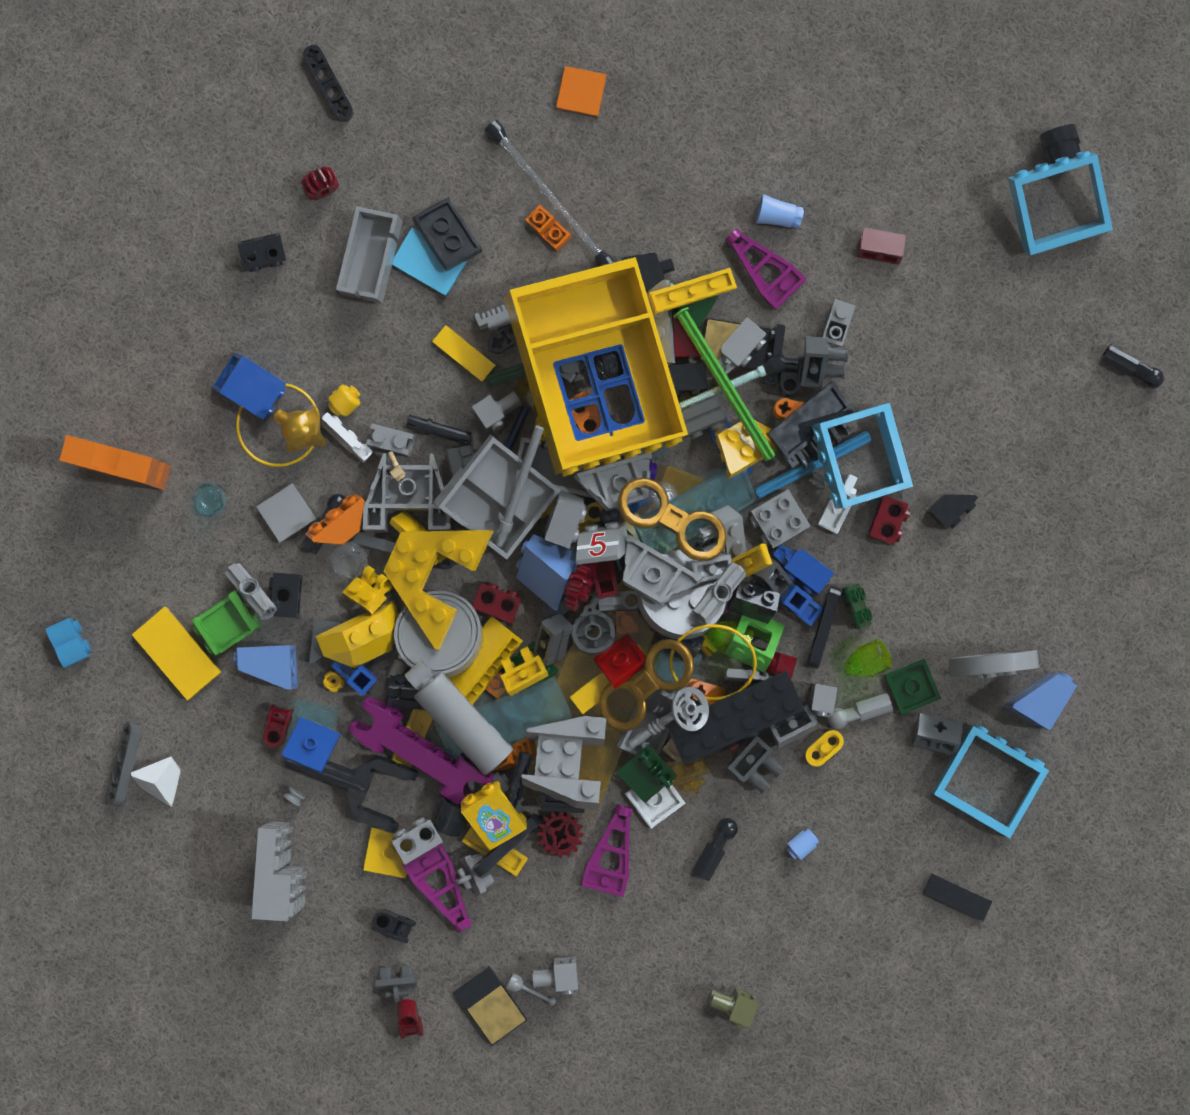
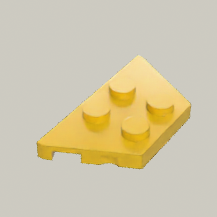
[716,420,777,479]

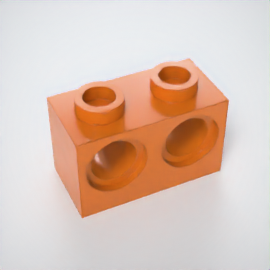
[570,390,601,434]

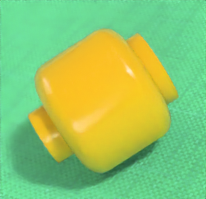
[328,384,360,417]

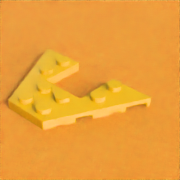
[384,530,494,650]

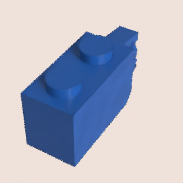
[773,545,834,595]

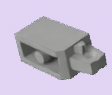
[718,317,766,375]

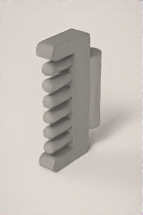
[475,305,511,331]

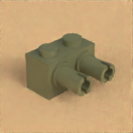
[708,988,759,1029]

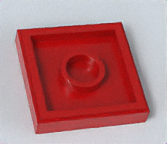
[593,633,646,689]

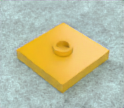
[363,827,412,879]

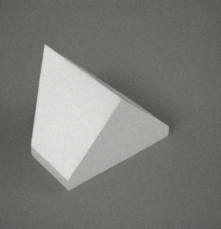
[131,757,181,807]

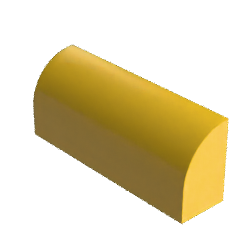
[448,616,523,705]

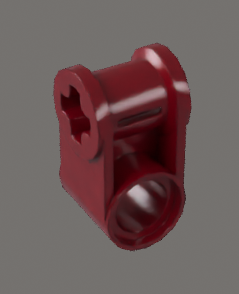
[263,704,294,747]
[397,999,424,1039]

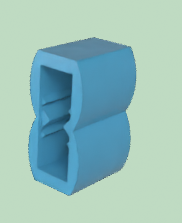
[45,618,92,668]

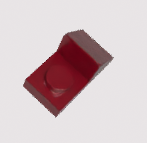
[590,560,620,600]

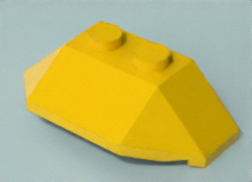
[315,600,399,668]

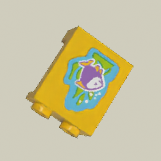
[461,780,527,851]

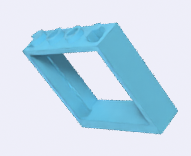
[1008,151,1113,255]
[812,403,913,509]
[931,724,1049,838]

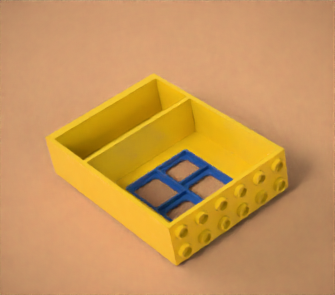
[504,257,688,477]

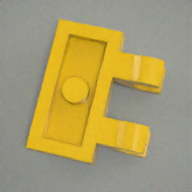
[342,565,393,614]
[500,646,549,696]

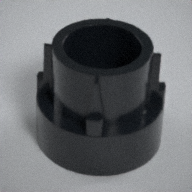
[1039,124,1081,164]
[434,795,469,837]

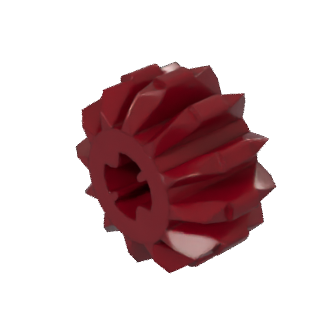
[301,167,339,200]

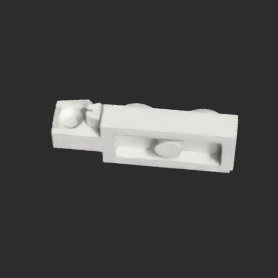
[321,412,373,463]
[817,474,858,534]

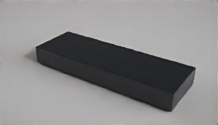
[923,873,992,921]

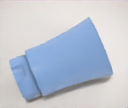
[756,194,804,229]

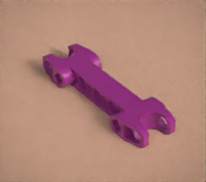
[348,697,495,805]

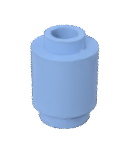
[787,829,819,860]

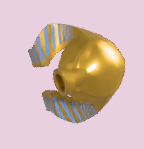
[274,405,327,453]

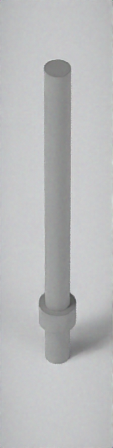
[495,425,544,547]

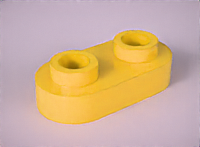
[805,730,844,766]

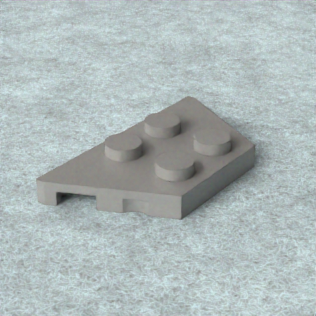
[646,280,675,364]
[574,453,652,511]
[623,535,702,606]

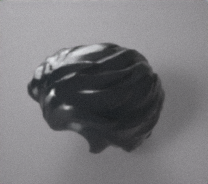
[593,351,624,381]

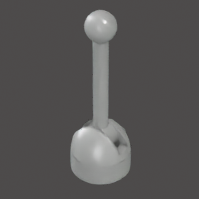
[505,973,556,1006]

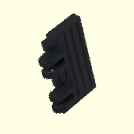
[766,381,854,470]

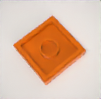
[556,66,607,118]

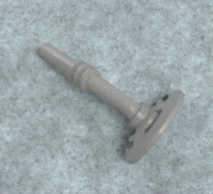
[629,687,709,748]

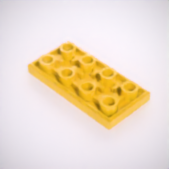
[132,606,222,701]

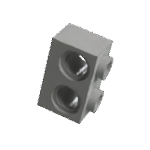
[808,683,837,717]
[391,817,443,864]

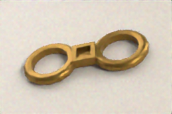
[618,478,727,561]
[599,639,695,731]

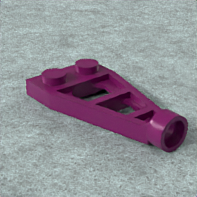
[725,228,807,310]
[581,804,633,897]
[402,844,472,933]

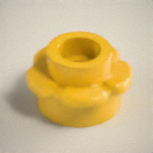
[323,671,345,692]

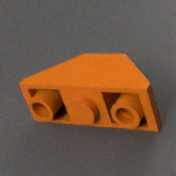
[305,494,364,545]

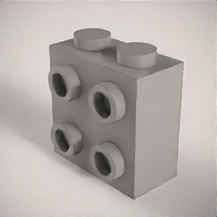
[749,489,810,549]

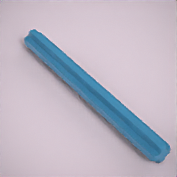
[754,431,871,499]

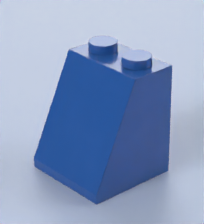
[212,352,286,420]

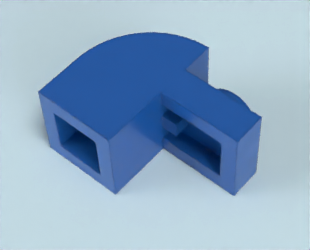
[779,584,823,626]
[331,661,378,696]

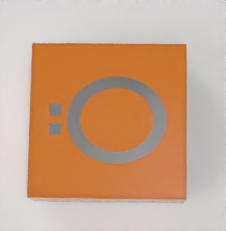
[485,672,506,699]

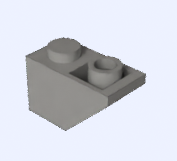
[822,299,855,347]

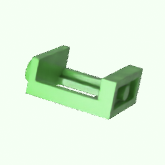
[725,615,785,673]

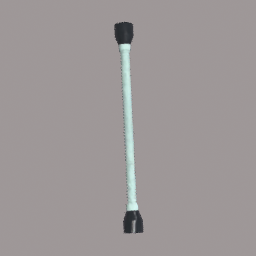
[679,355,786,410]

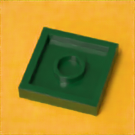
[884,659,941,715]

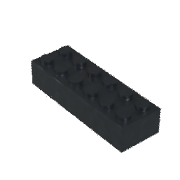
[666,670,807,767]

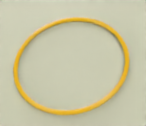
[236,383,320,467]
[669,624,757,701]

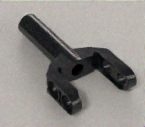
[284,756,419,833]

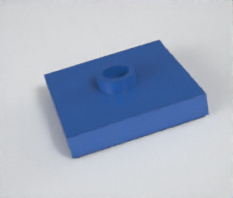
[281,717,340,774]

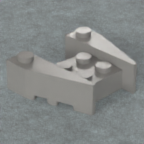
[363,453,452,533]
[522,716,606,810]

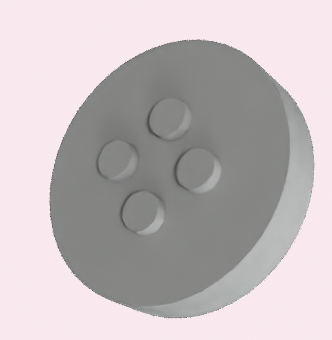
[637,550,726,640]
[394,591,483,678]
[948,650,1039,678]

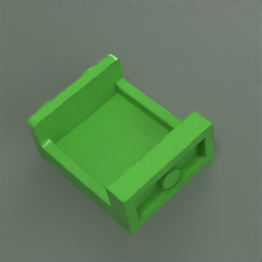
[192,590,262,656]

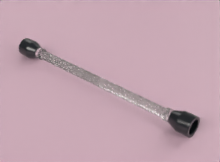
[484,120,616,267]

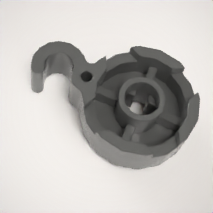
[572,590,616,655]

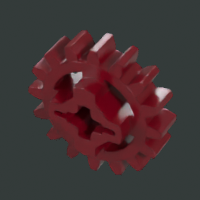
[564,564,594,611]
[537,811,584,858]

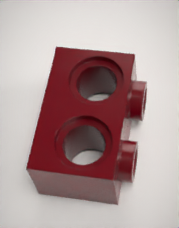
[867,495,910,546]
[472,581,522,624]

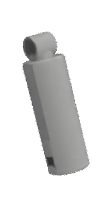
[405,660,513,775]

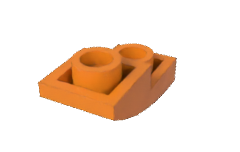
[525,204,572,252]
[493,737,537,772]

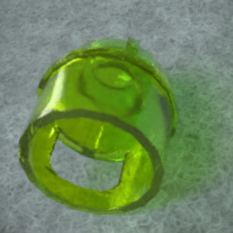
[707,621,754,655]
[845,639,892,678]

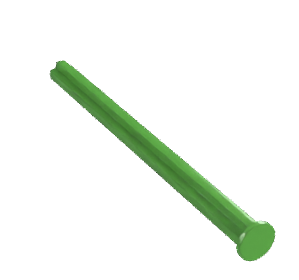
[673,307,775,461]

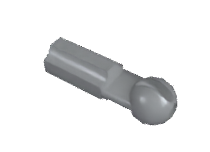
[827,693,893,729]

